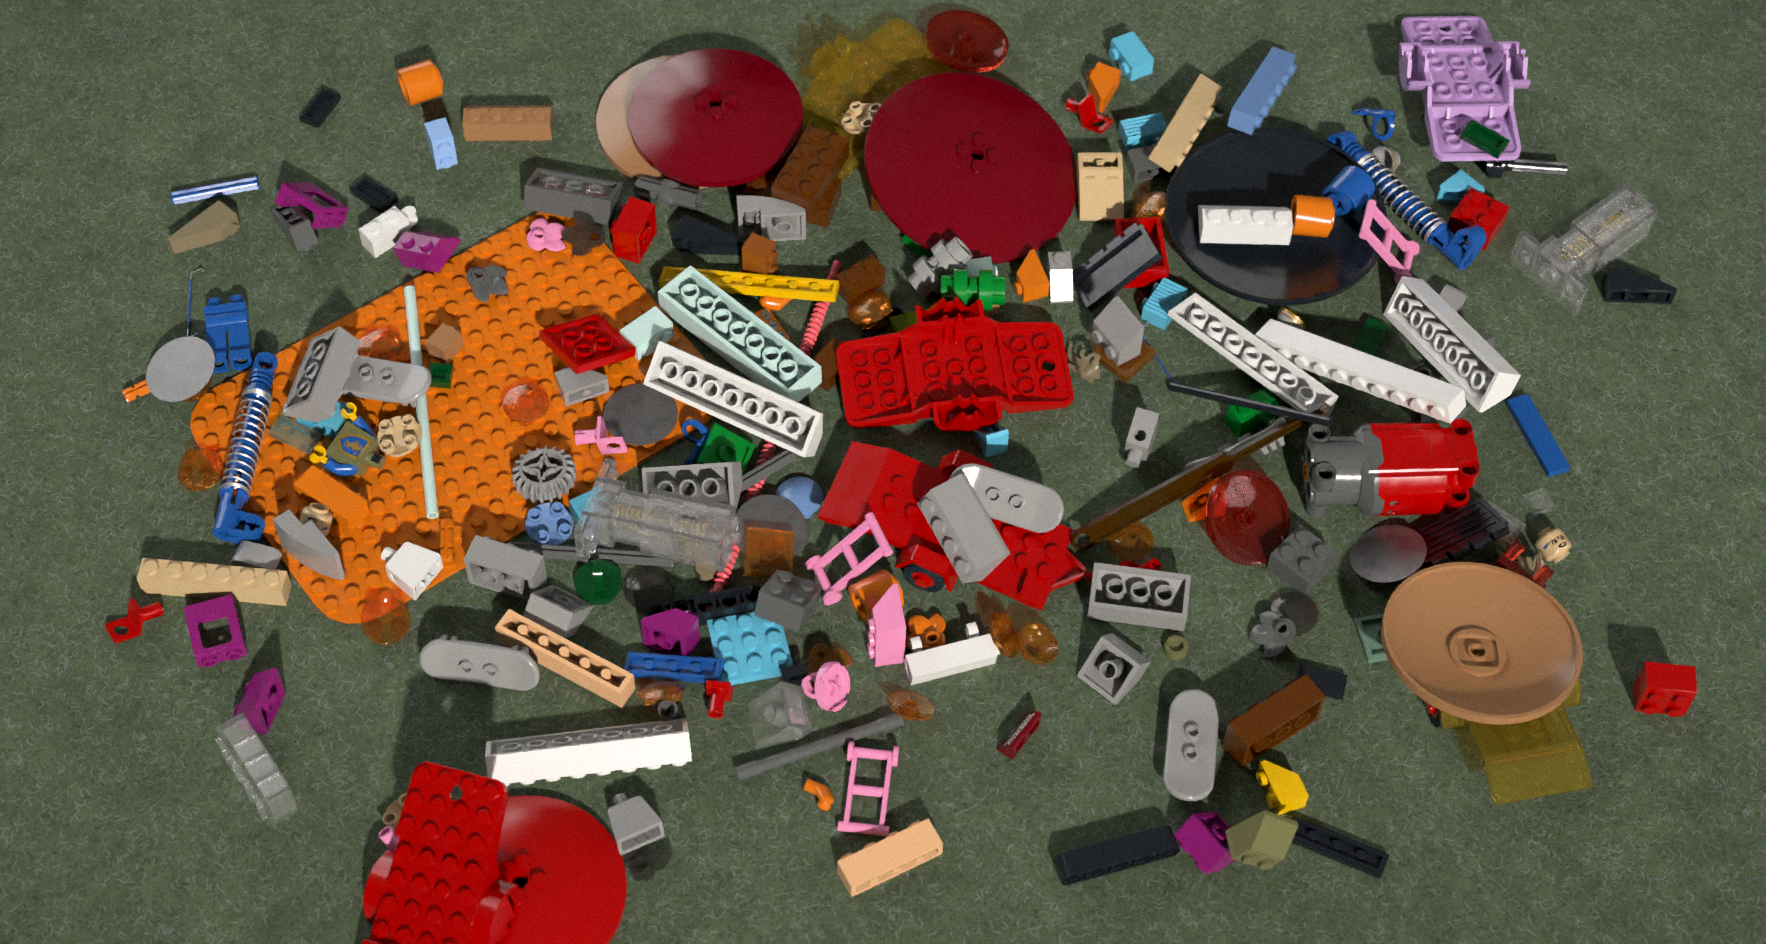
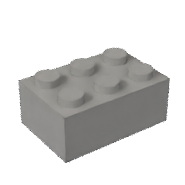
[464,535,547,601]

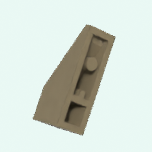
[167,200,240,254]

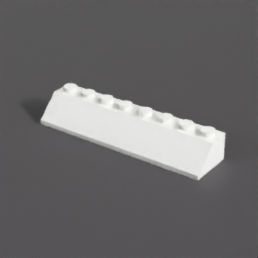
[1383,276,1521,412]
[1167,293,1339,417]
[643,341,823,457]
[485,718,692,786]

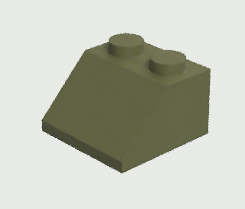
[1225,810,1298,870]

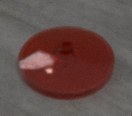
[924,10,1009,73]
[1205,470,1290,566]

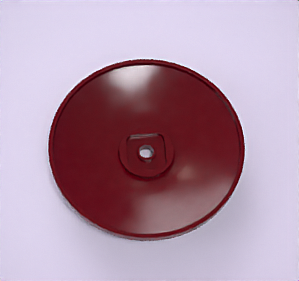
[628,48,803,187]

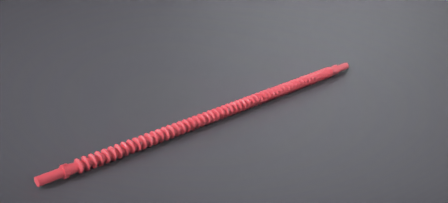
[705,261,842,611]

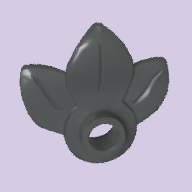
[466,265,508,303]
[1248,611,1296,659]

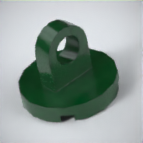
[574,559,623,605]

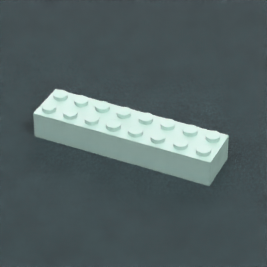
[658,265,822,402]

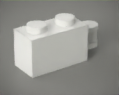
[358,206,418,258]

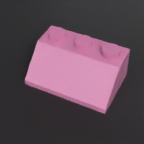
[867,584,906,667]

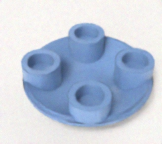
[776,477,823,519]
[525,502,573,545]

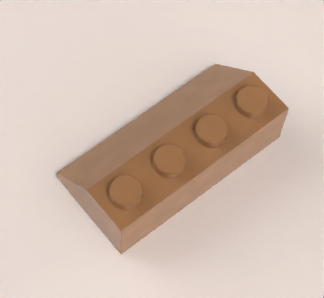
[462,105,554,141]

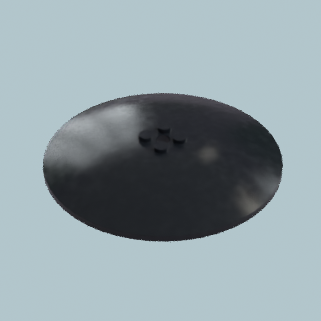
[1164,128,1387,306]

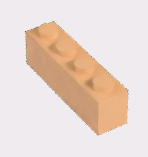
[837,818,943,897]

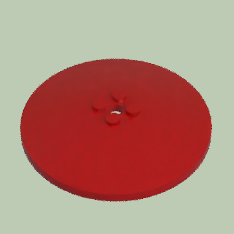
[495,795,627,944]

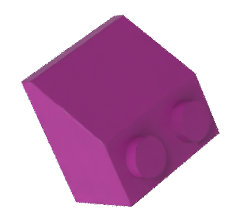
[393,231,461,273]
[641,608,700,656]
[234,668,286,735]
[1174,811,1234,874]

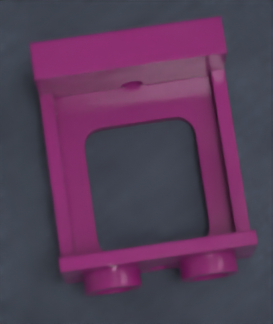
[275,182,349,229]
[183,594,248,668]

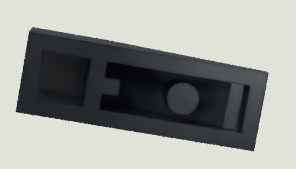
[672,214,743,255]
[1601,267,1677,304]

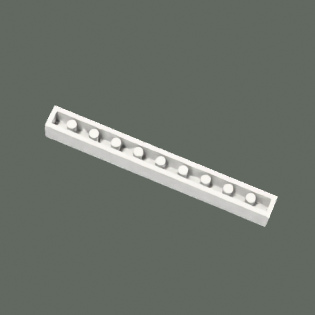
[1255,319,1466,423]

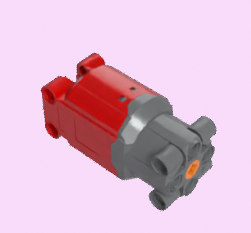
[1299,419,1480,519]

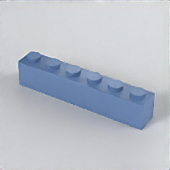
[1227,47,1297,135]

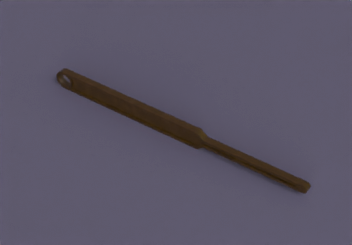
[1070,402,1330,551]

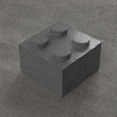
[1267,525,1338,597]
[754,569,822,632]

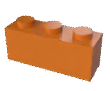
[293,465,370,533]

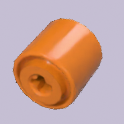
[396,59,444,107]
[1290,195,1335,238]
[848,569,904,625]

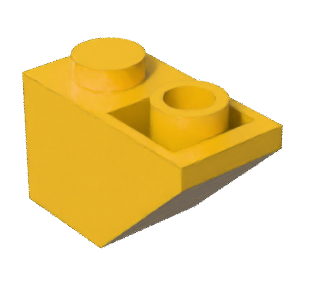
[1256,760,1309,815]

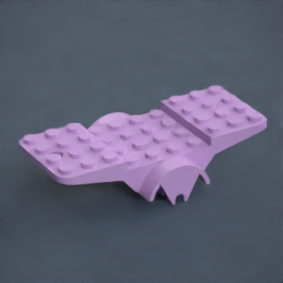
[1399,16,1531,162]

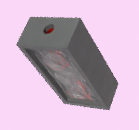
[524,167,623,225]

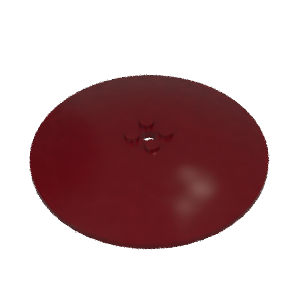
[864,73,1078,264]

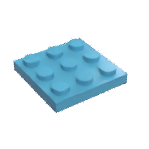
[706,612,793,685]

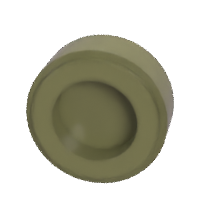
[1163,635,1189,660]

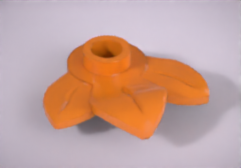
[905,613,946,650]

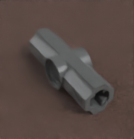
[634,176,702,211]

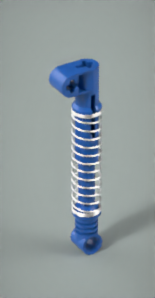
[1326,131,1486,270]
[212,352,278,544]

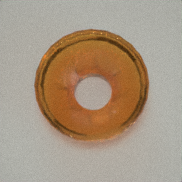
[1016,622,1058,666]

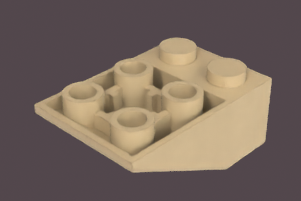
[1076,153,1124,221]

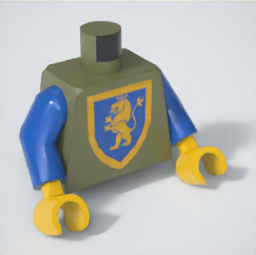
[310,402,386,477]

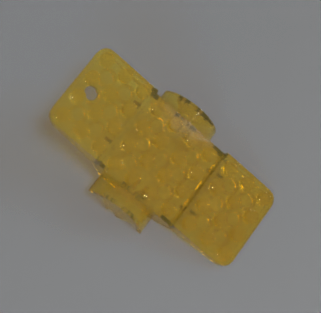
[785,18,958,183]

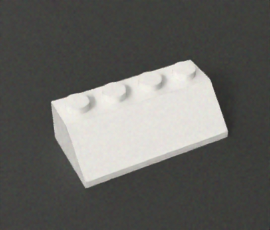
[1198,205,1293,245]

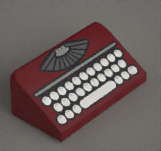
[997,711,1041,759]

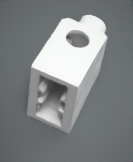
[381,542,443,601]

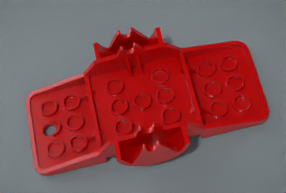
[836,297,1074,432]
[362,762,518,944]

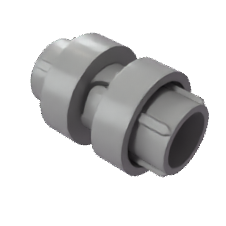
[908,236,973,298]

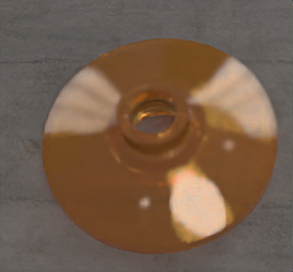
[1107,522,1155,561]
[887,690,935,721]

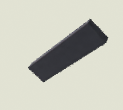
[1291,815,1390,879]

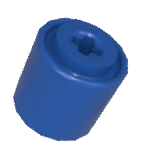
[1322,166,1375,219]

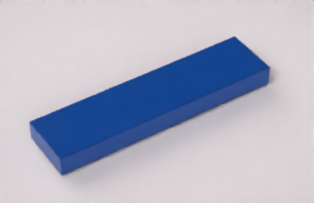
[1506,394,1570,477]
[624,652,724,683]

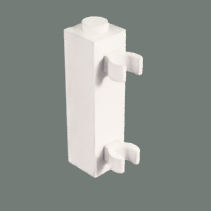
[904,622,1000,685]

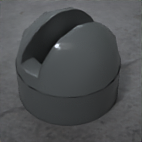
[658,699,679,720]

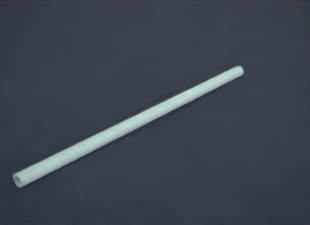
[404,285,439,519]

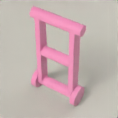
[1359,200,1420,284]
[805,512,893,605]
[838,741,899,836]

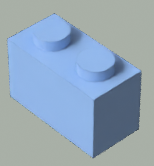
[424,118,458,170]

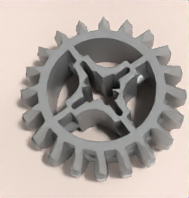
[512,445,577,504]

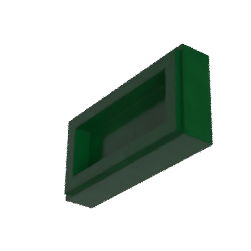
[1460,120,1510,159]
[1351,317,1389,356]

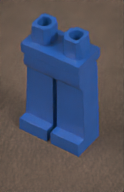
[204,294,254,374]

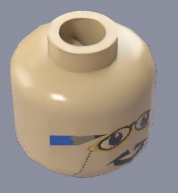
[300,503,333,536]
[1535,527,1571,563]

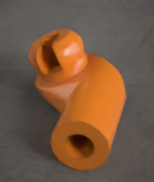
[759,296,792,311]
[804,779,834,811]

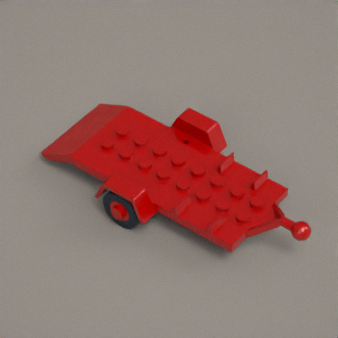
[817,441,1093,611]

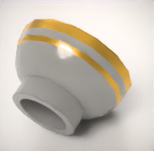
[1372,146,1400,175]
[1276,307,1306,330]

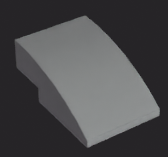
[737,195,806,241]
[273,509,345,580]

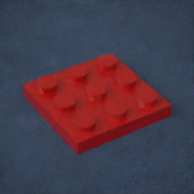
[539,313,636,374]

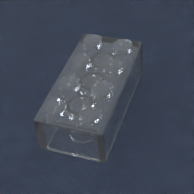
[215,712,299,826]

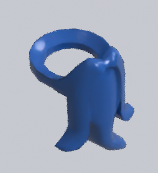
[1352,108,1395,141]
[681,419,710,465]

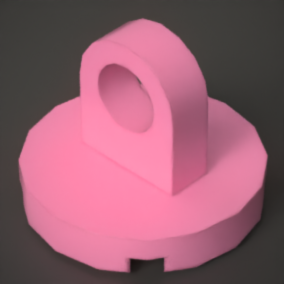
[802,661,850,712]

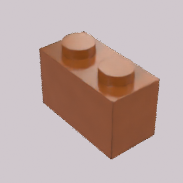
[742,232,779,275]

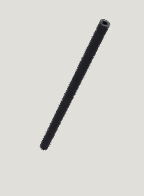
[1168,382,1333,427]

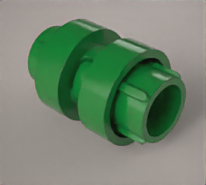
[941,269,1005,311]

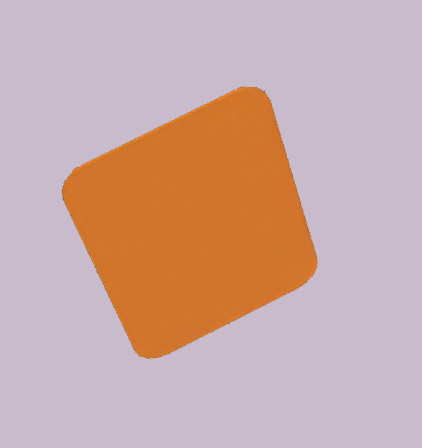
[190,212,714,624]

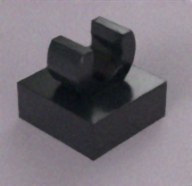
[780,663,807,694]

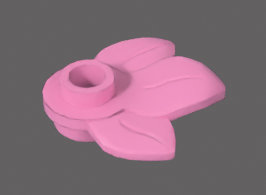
[526,218,566,251]

